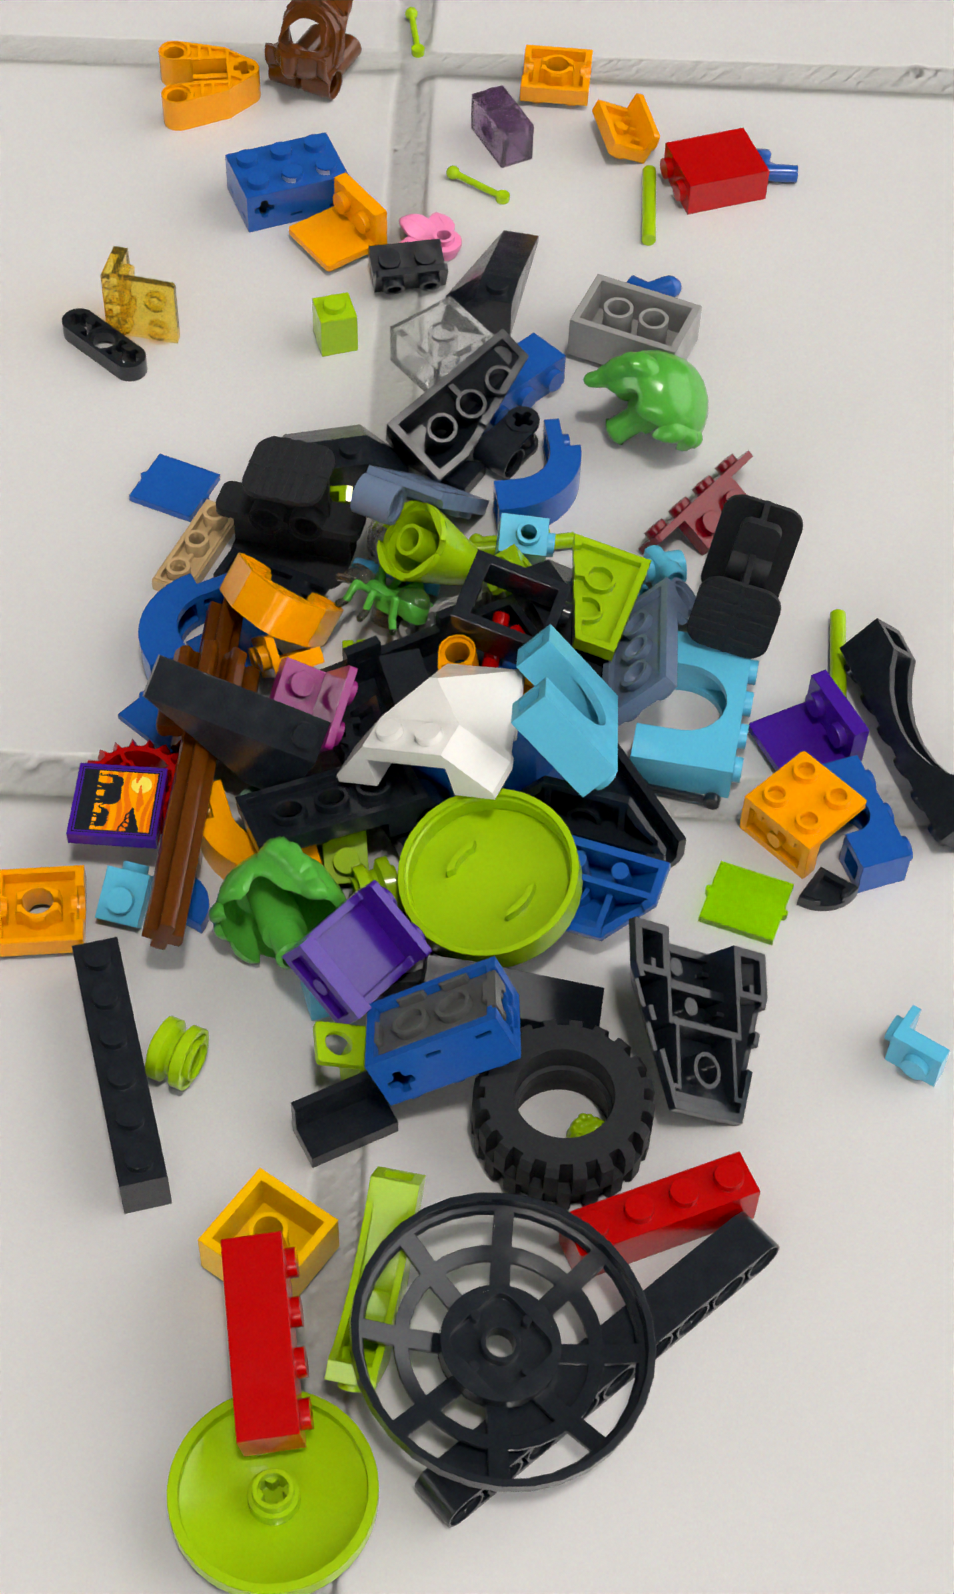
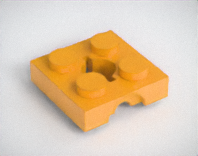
[520,45,593,106]
[0,865,86,957]

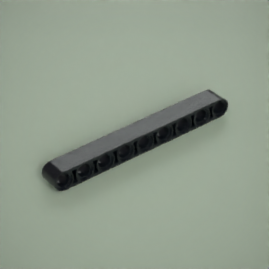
[414,1211,780,1527]

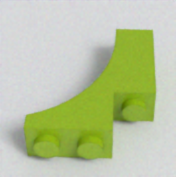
[324,1166,426,1393]

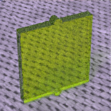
[698,861,794,945]

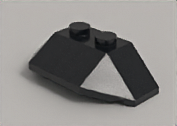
[282,424,409,493]
[519,775,667,861]

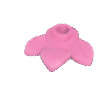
[399,212,462,261]

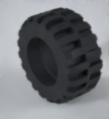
[471,1019,655,1209]

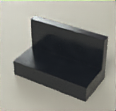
[291,1070,398,1168]

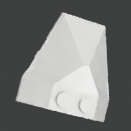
[337,663,525,800]

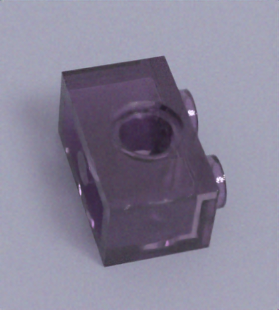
[471,85,534,168]

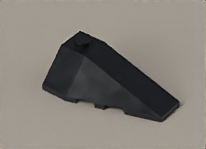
[420,955,604,1030]

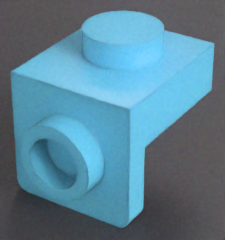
[95,860,153,929]
[884,1005,950,1087]

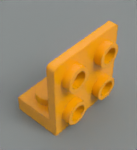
[289,172,387,272]
[739,751,867,879]

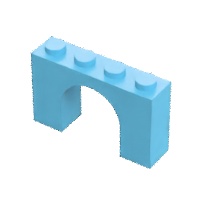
[511,624,618,797]
[630,631,759,798]

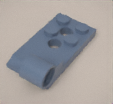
[350,465,489,526]
[602,577,696,726]

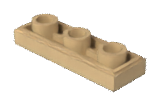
[152,499,235,591]

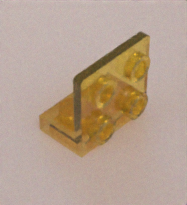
[100,246,180,344]

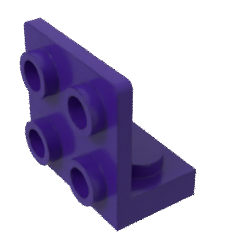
[748,670,869,771]

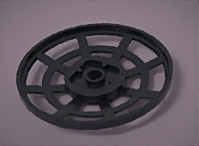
[349,1192,656,1492]

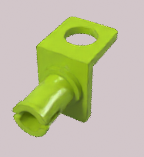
[313,1021,366,1081]

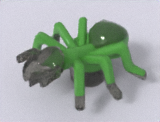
[334,563,434,636]

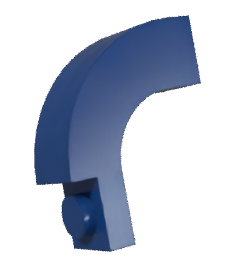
[493,418,582,531]
[138,573,227,680]

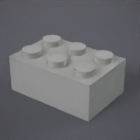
[567,274,702,365]

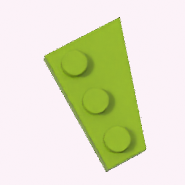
[572,533,652,662]

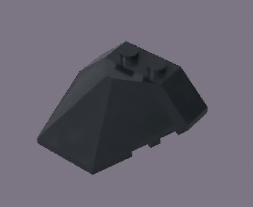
[629,917,768,1126]

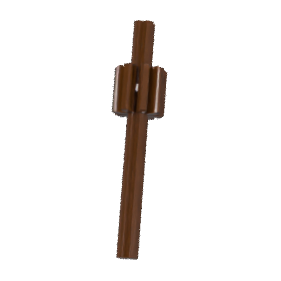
[142,597,260,950]

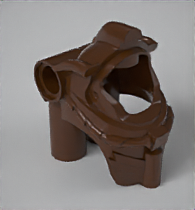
[264,0,362,100]

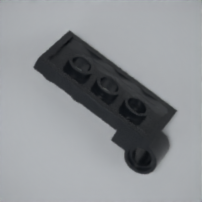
[235,763,445,852]

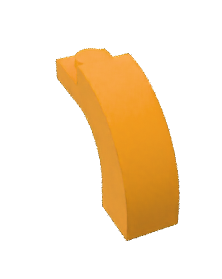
[201,780,322,880]

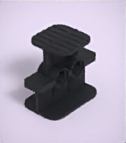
[216,436,366,589]
[687,494,803,659]

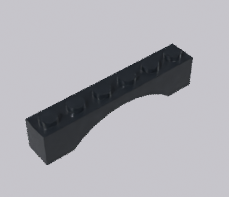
[840,618,954,848]
[72,937,172,1214]

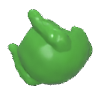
[583,350,708,452]
[208,837,346,969]

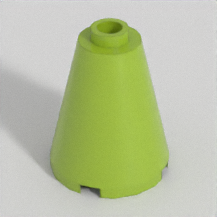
[377,500,478,586]

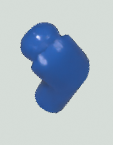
[757,148,798,183]
[627,275,682,297]

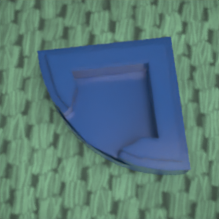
[186,877,210,934]

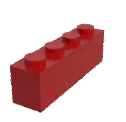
[558,1151,761,1276]
[220,1231,314,1456]

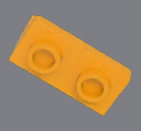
[592,93,660,164]
[248,635,325,678]

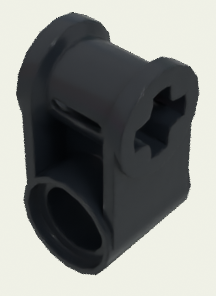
[473,406,540,480]

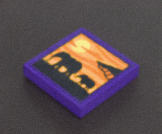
[66,763,169,849]

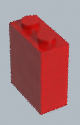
[660,127,770,215]

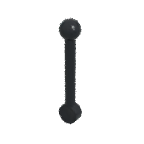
[644,779,721,810]

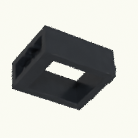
[444,549,574,664]

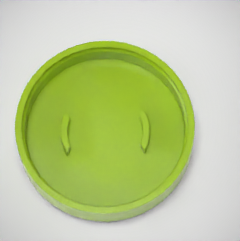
[397,788,583,968]

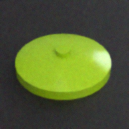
[167,1391,379,1594]

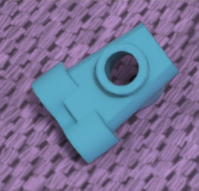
[644,545,687,586]

